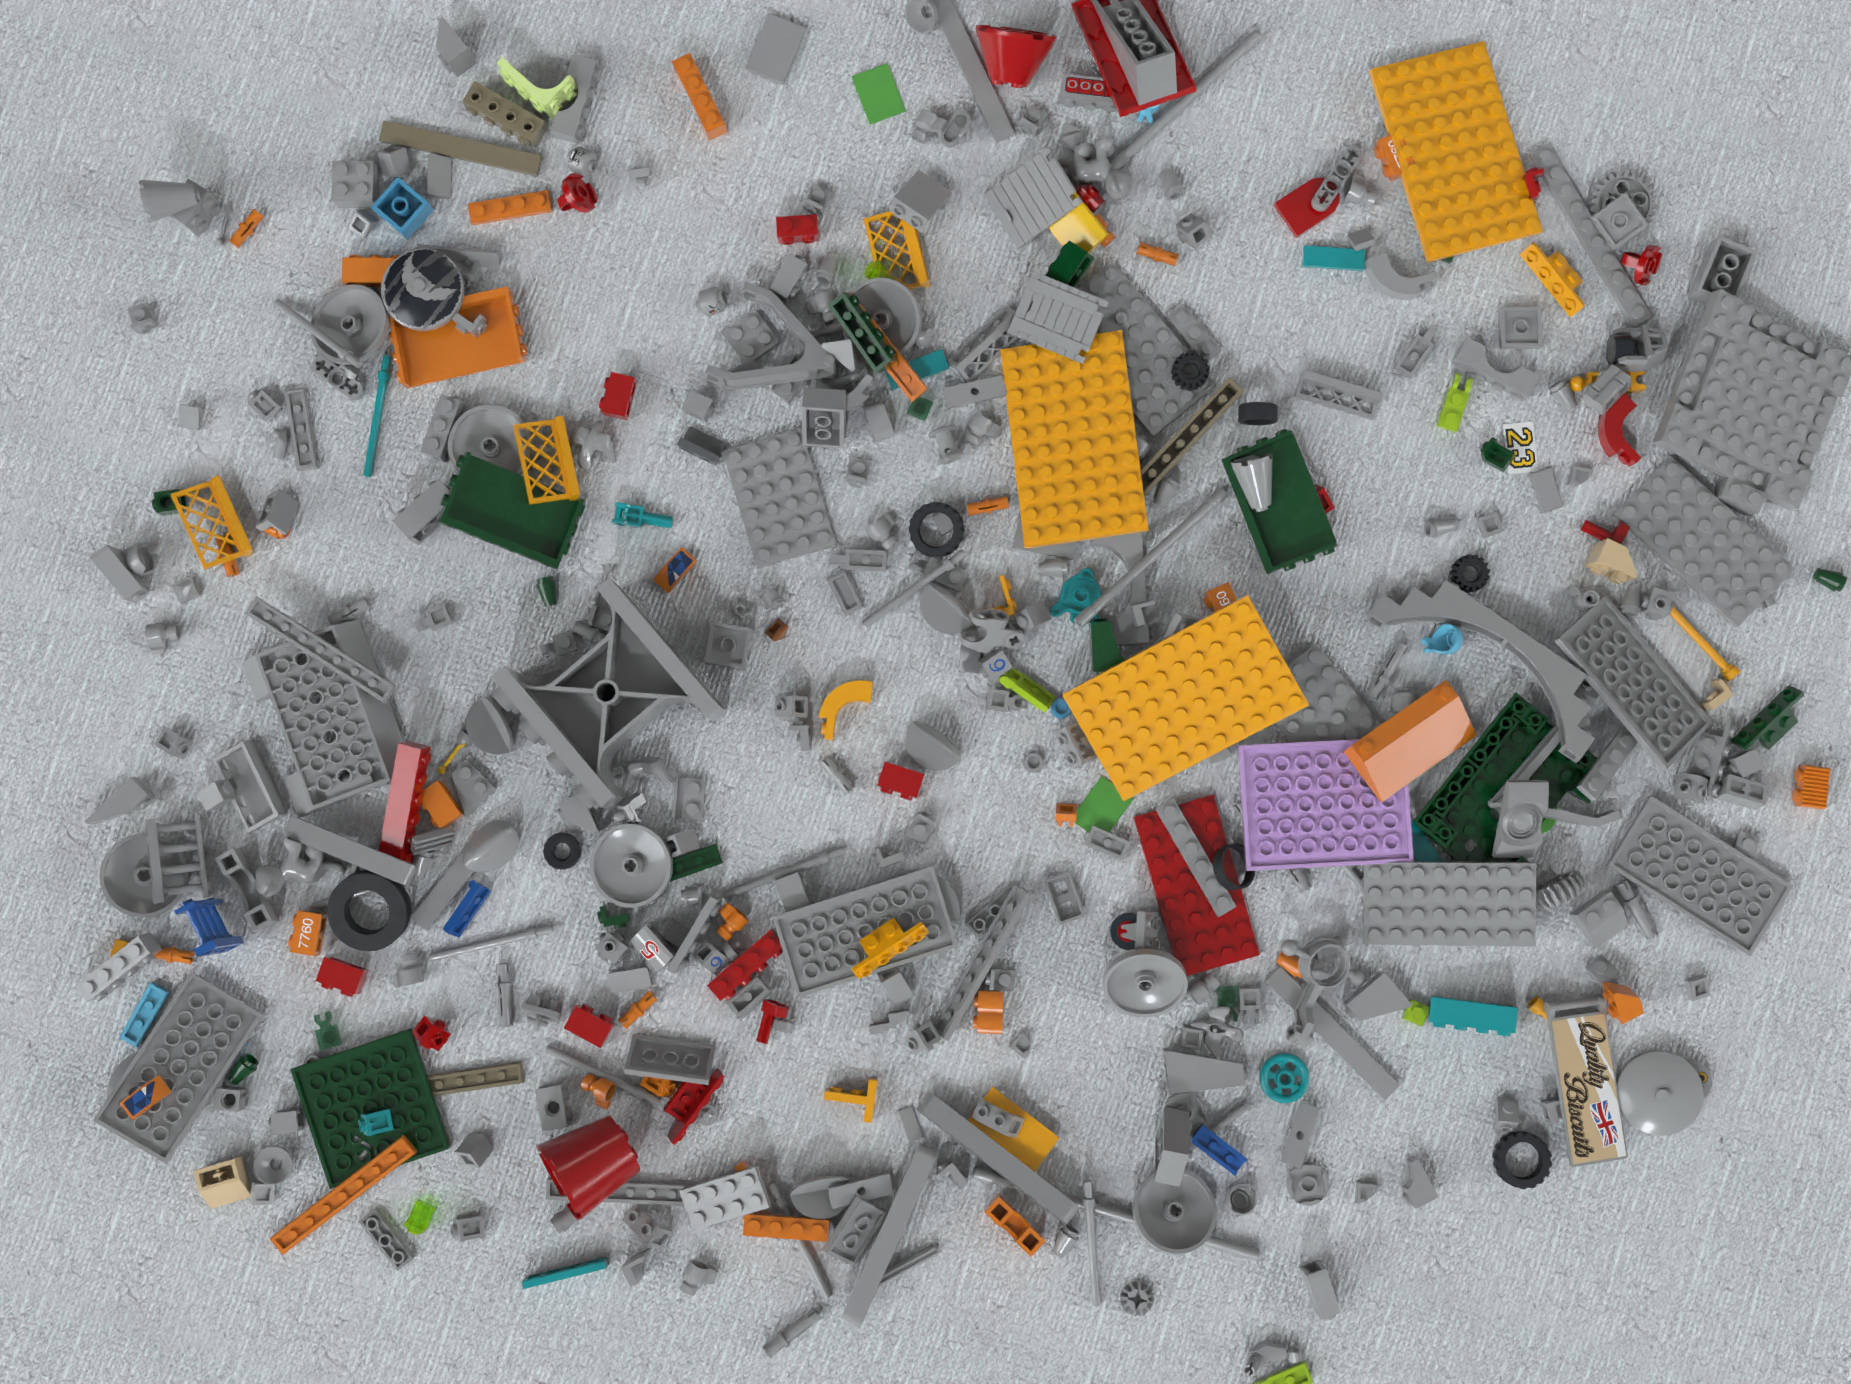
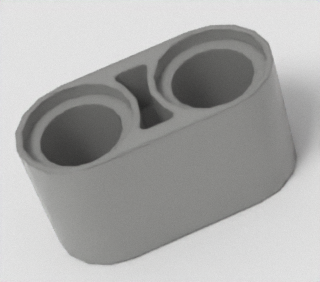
[862,400,894,443]

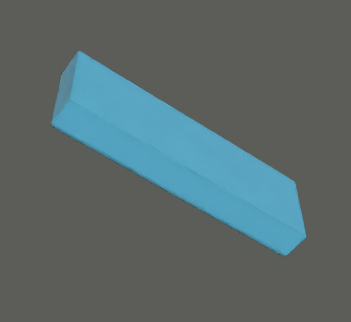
[119,982,171,1048]

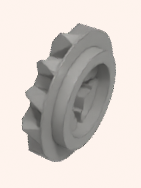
[1120,1281,1154,1316]

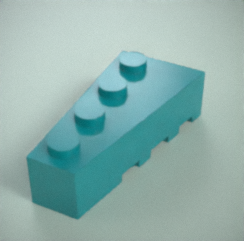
[1429,996,1518,1037]

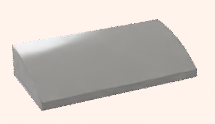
[212,739,288,834]

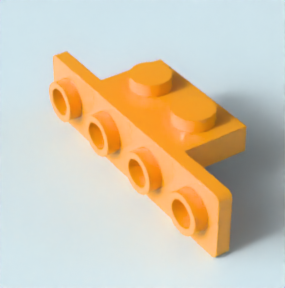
[1520,243,1585,317]
[851,918,929,979]

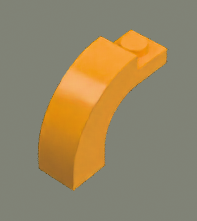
[819,680,873,741]

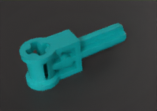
[611,502,673,529]

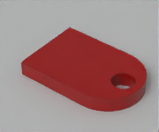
[1273,178,1340,238]

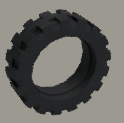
[909,502,965,557]
[1492,1130,1552,1189]

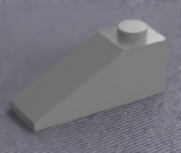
[85,777,155,824]

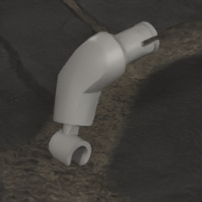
[613,757,676,788]
[1242,1342,1300,1377]

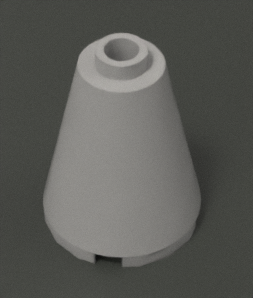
[139,180,201,223]
[1231,453,1273,512]

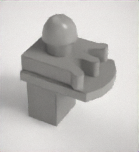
[614,792,646,824]

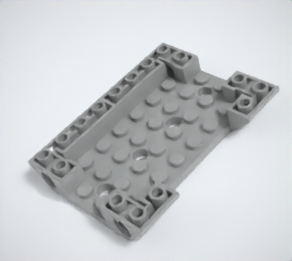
[242,620,404,818]

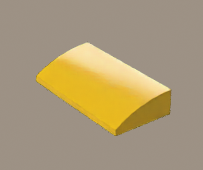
[1049,193,1109,254]

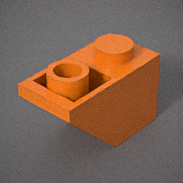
[1602,981,1644,1025]

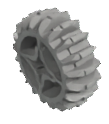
[1536,870,1588,911]

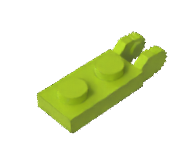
[1436,373,1473,433]
[999,668,1056,713]
[1252,1361,1314,1384]

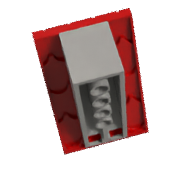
[1071,0,1196,118]

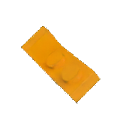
[824,1077,878,1123]

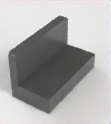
[677,426,726,466]

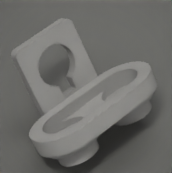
[940,110,973,148]

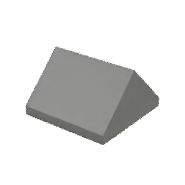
[821,339,866,372]

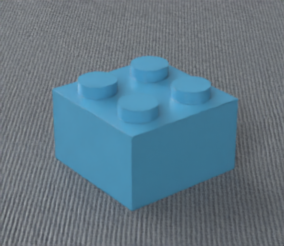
[371,177,434,240]

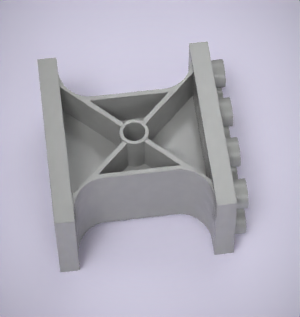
[491,577,727,810]

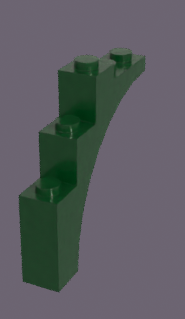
[1089,618,1124,674]

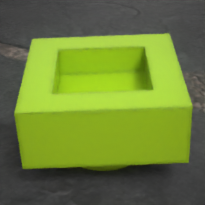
[1402,999,1430,1027]

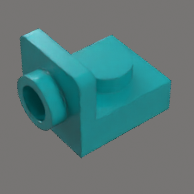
[358,1108,394,1136]

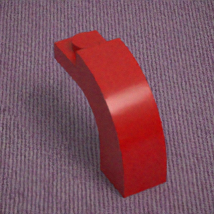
[1598,393,1642,467]

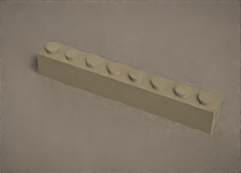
[1141,377,1244,498]

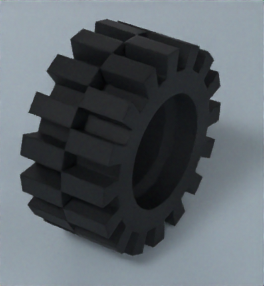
[1171,351,1210,391]
[1449,554,1490,593]

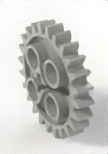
[1589,170,1658,230]

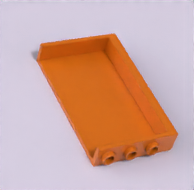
[389,286,528,389]

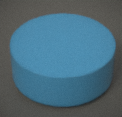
[1051,698,1071,719]

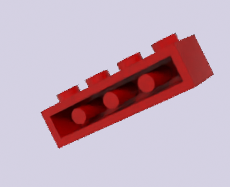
[707,929,783,1001]

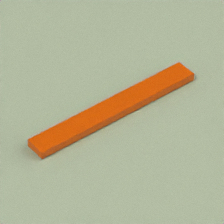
[270,1135,417,1255]

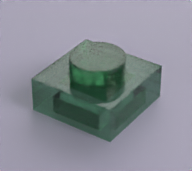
[907,396,933,422]

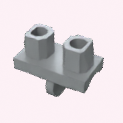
[521,994,561,1031]

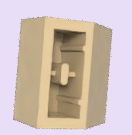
[1585,538,1637,584]
[193,1155,251,1209]

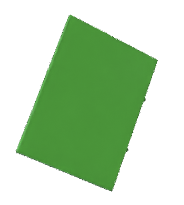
[851,63,906,125]
[1075,776,1133,833]

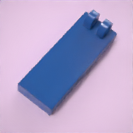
[443,880,491,938]
[1192,1123,1248,1176]

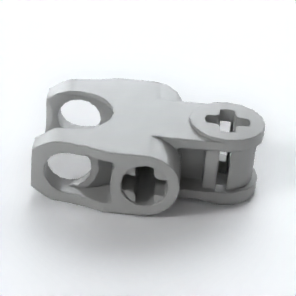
[959,608,1024,654]

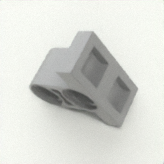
[877,966,914,1007]

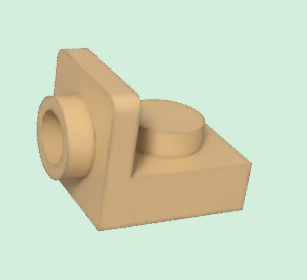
[1701,678,1733,711]

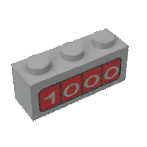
[1059,73,1117,112]

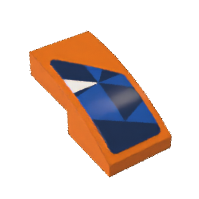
[653,547,698,593]
[120,1075,171,1121]

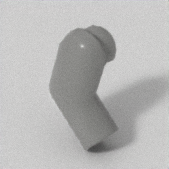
[272,428,287,459]

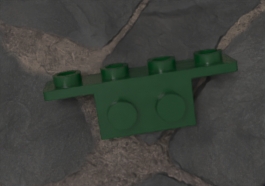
[1731,685,1804,750]

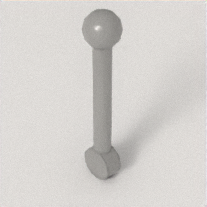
[216,205,233,246]
[592,565,612,605]

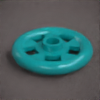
[1259,1053,1309,1103]

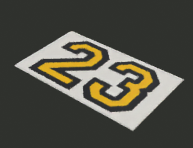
[1503,421,1539,474]

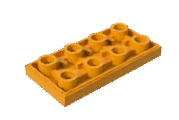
[967,1086,1060,1172]

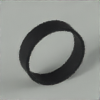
[1213,843,1255,890]

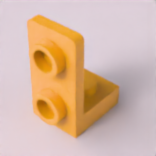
[992,575,1017,617]

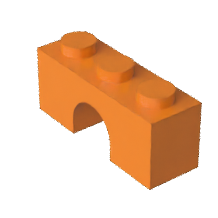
[984,1193,1046,1257]

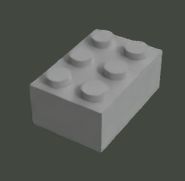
[1688,235,1758,305]
[802,387,846,449]
[392,479,450,545]
[1154,1107,1192,1187]

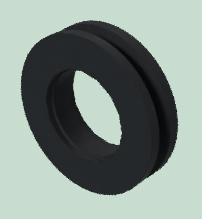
[327,870,411,951]

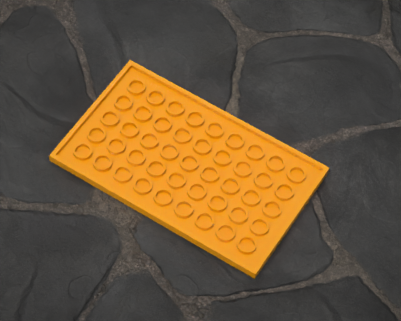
[1369,41,1543,263]
[1000,330,1149,549]
[1062,594,1309,801]

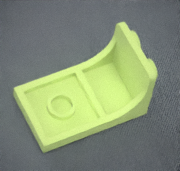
[497,57,578,120]

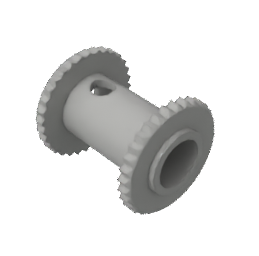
[928,425,965,465]

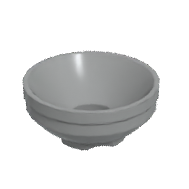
[905,0,938,34]
[253,1146,294,1185]

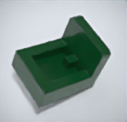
[1481,437,1516,472]
[597,906,631,929]

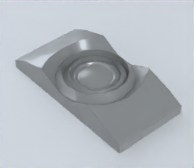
[1492,780,1549,858]

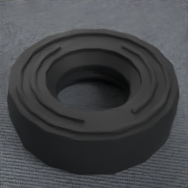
[543,832,581,870]

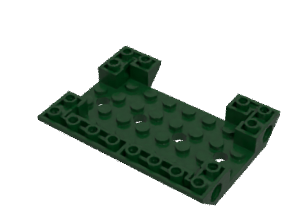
[1412,692,1598,870]

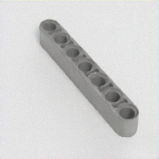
[282,815,417,886]

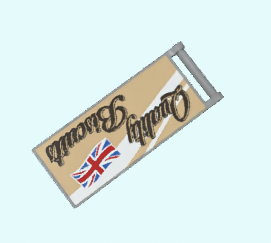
[1543,994,1628,1167]

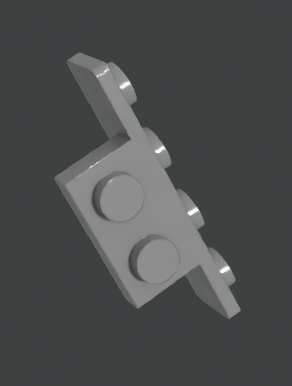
[416,244,500,281]
[1690,718,1737,801]

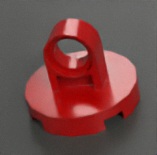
[557,173,598,213]
[1620,244,1662,286]

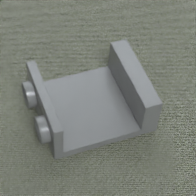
[889,170,952,233]

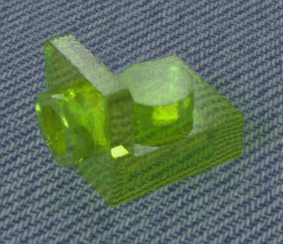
[863,260,897,281]
[403,1199,437,1235]

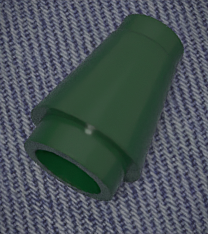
[1812,568,1847,592]
[536,576,557,607]
[228,1053,259,1085]

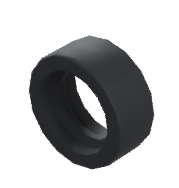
[1238,402,1278,426]

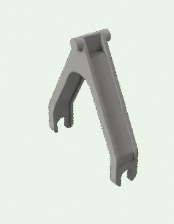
[705,283,837,390]
[1488,716,1623,826]

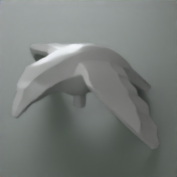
[569,420,616,470]
[1190,1007,1244,1059]

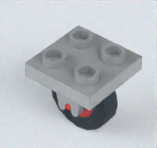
[1110,911,1161,950]

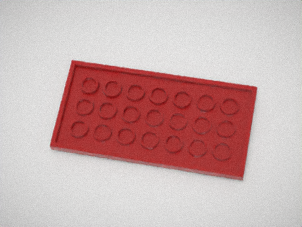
[1133,795,1260,976]

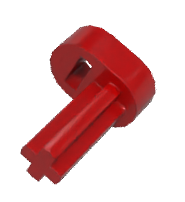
[1580,520,1630,544]
[756,999,789,1044]

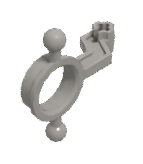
[1281,936,1366,1048]

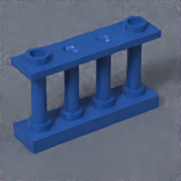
[175,897,244,957]

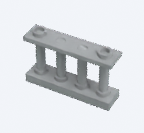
[145,814,212,904]

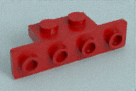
[663,1068,725,1145]

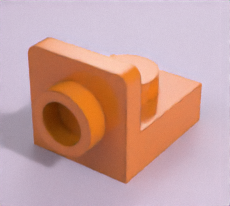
[640,1076,677,1098]

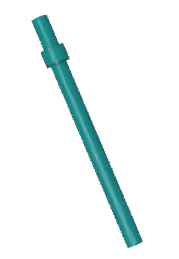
[363,355,391,478]

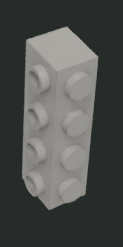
[76,932,162,1002]

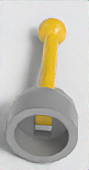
[437,729,473,774]

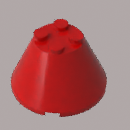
[976,25,1057,88]

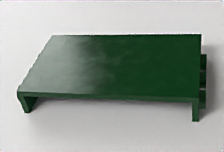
[1221,429,1339,574]
[437,452,585,569]

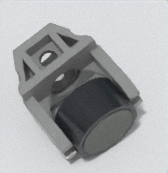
[1606,325,1668,372]

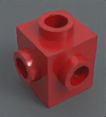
[1075,183,1105,213]
[412,1015,451,1051]

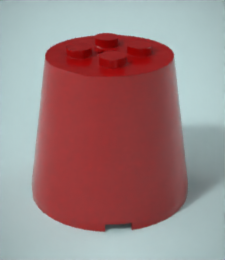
[536,1115,641,1221]

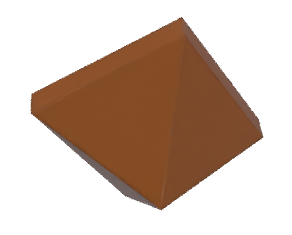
[764,618,789,642]

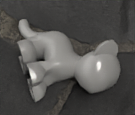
[1058,138,1132,205]
[255,836,345,898]

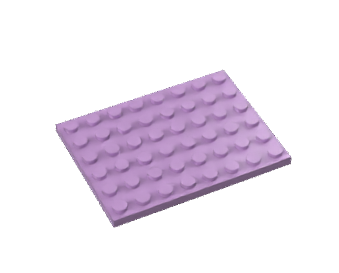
[1238,739,1414,871]

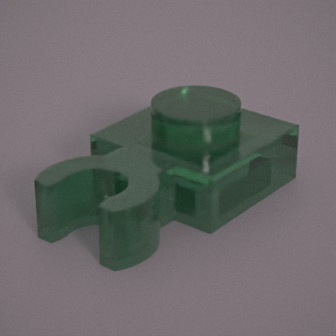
[1216,985,1240,1022]
[314,1011,342,1051]

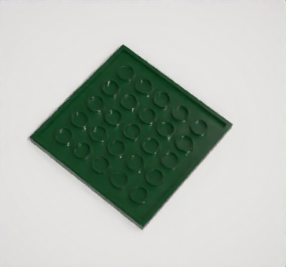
[290,1028,451,1189]

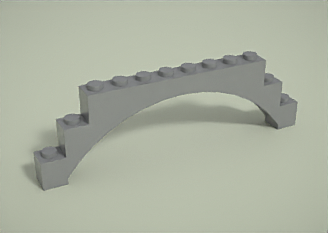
[1366,580,1595,763]

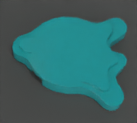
[1049,568,1101,625]

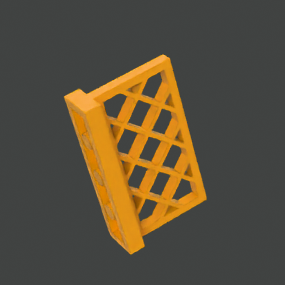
[863,211,931,290]
[513,416,580,505]
[171,475,252,570]

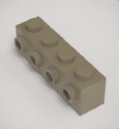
[462,81,548,148]

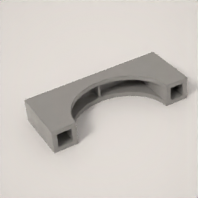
[1091,532,1153,647]

